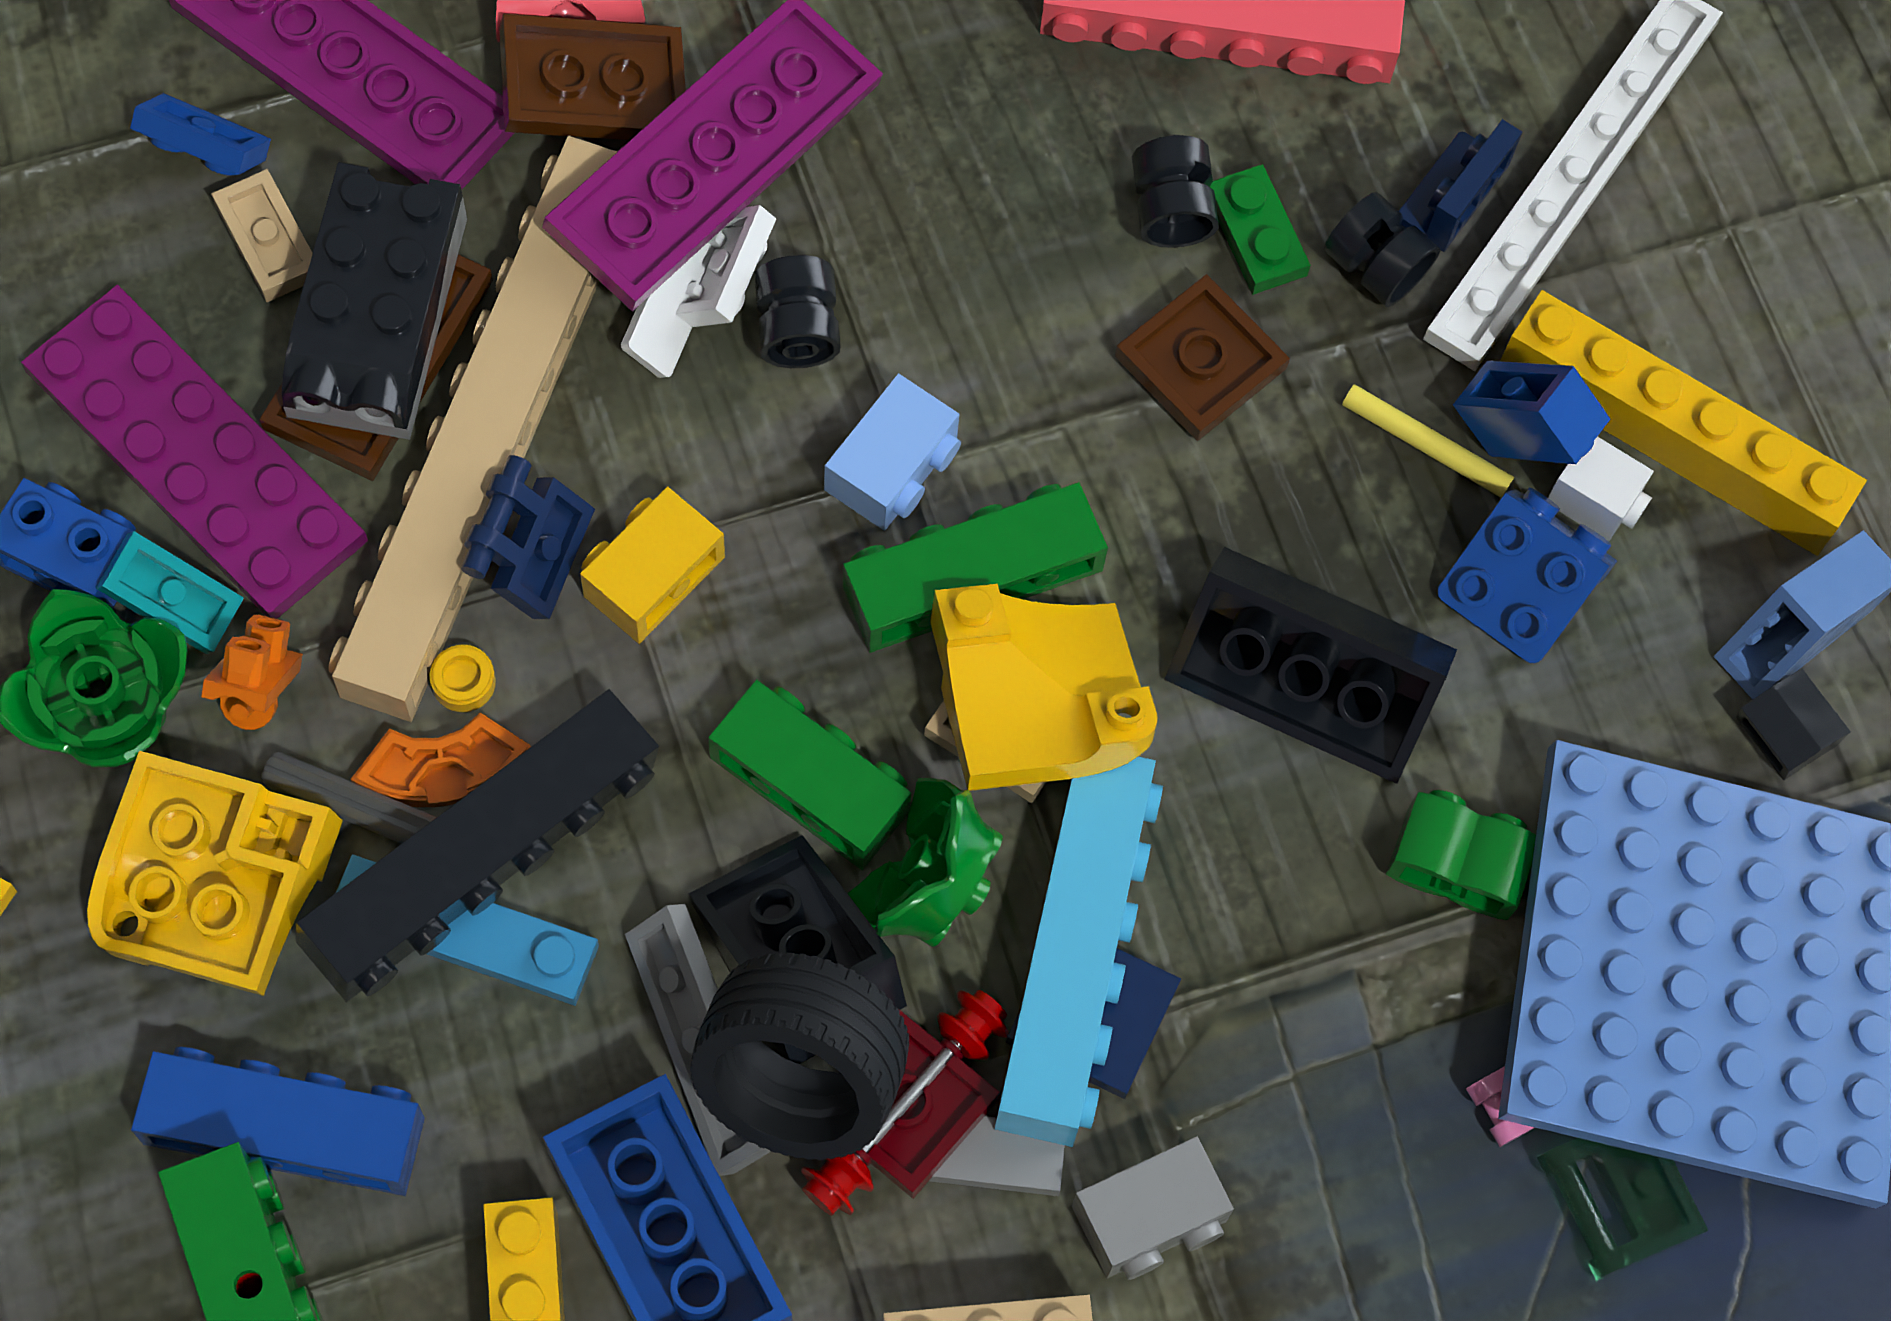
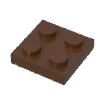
[1115,274,1290,441]

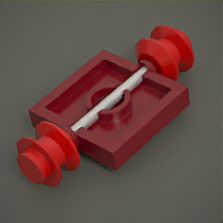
[801,990,1009,1216]

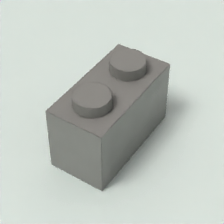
[1072,1136,1234,1280]

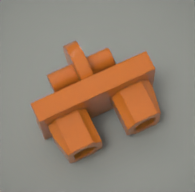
[201,615,303,730]

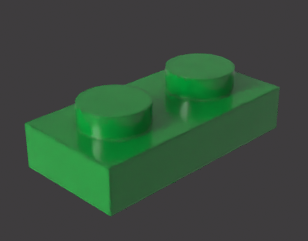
[1210,164,1311,295]

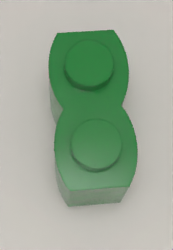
[1386,790,1536,920]

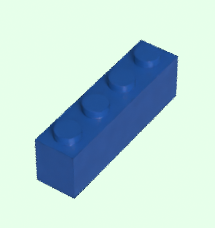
[131,1047,425,1196]

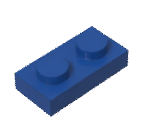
[130,93,271,175]

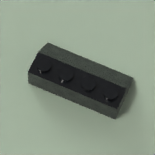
[1164,547,1457,784]

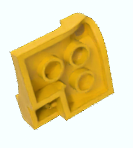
[930,584,1158,791]
[87,751,343,996]

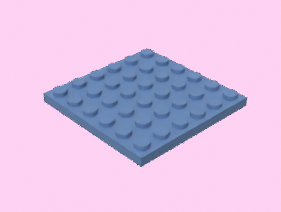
[1498,740,1891,1209]

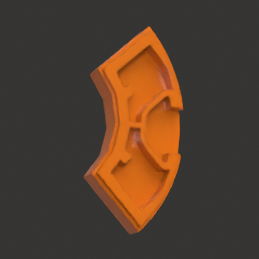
[351,713,532,807]

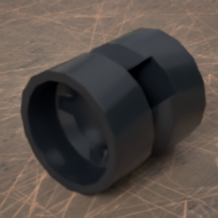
[1132,135,1219,248]
[1324,192,1441,307]
[755,255,841,369]

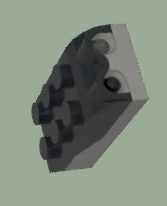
[282,162,467,440]

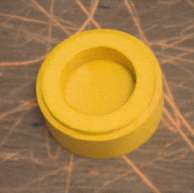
[430,645,496,712]

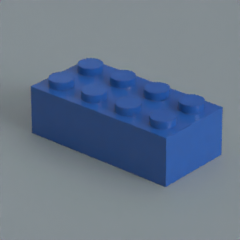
[543,1074,792,1321]

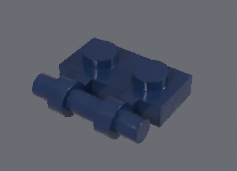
[461,455,595,619]

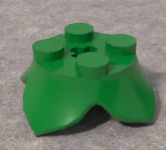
[0,589,187,767]
[847,778,1003,947]

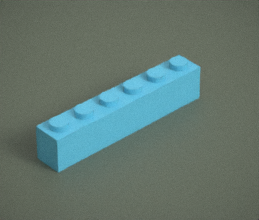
[994,756,1163,1147]

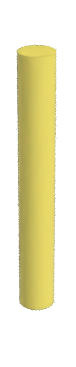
[1342,384,1515,498]

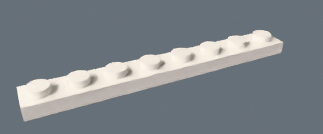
[1423,0,1723,371]

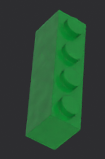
[843,482,1108,653]

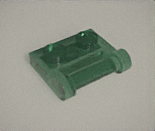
[1537,1138,1708,1281]

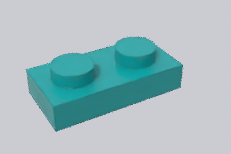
[96,531,244,654]

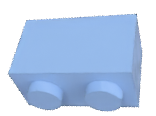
[824,373,961,531]

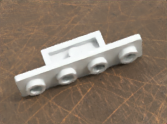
[621,205,776,378]

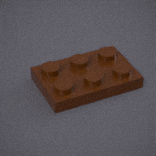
[499,13,686,140]

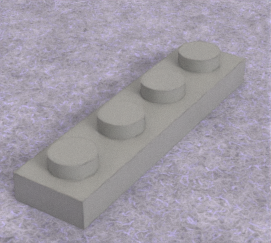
[625,904,771,1176]

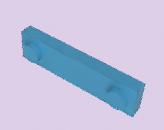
[336,854,599,1006]

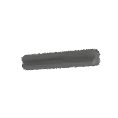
[261,752,437,844]

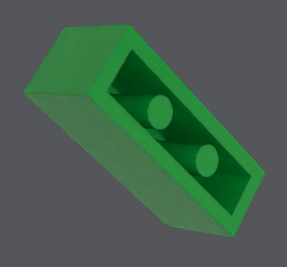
[708,679,911,871]

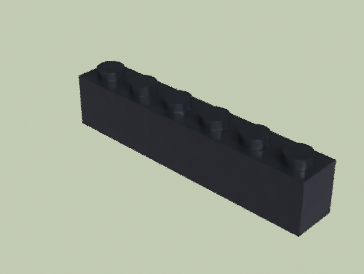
[296,689,659,1003]

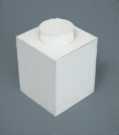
[1548,436,1654,542]

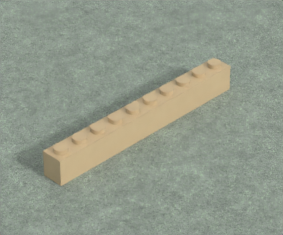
[329,136,617,722]

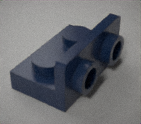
[1399,119,1523,252]

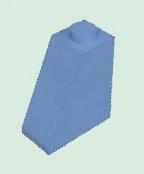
[1713,530,1891,699]

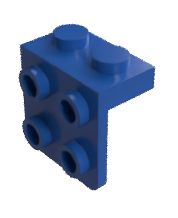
[1438,487,1617,663]

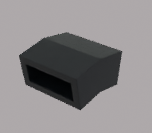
[1736,669,1851,780]

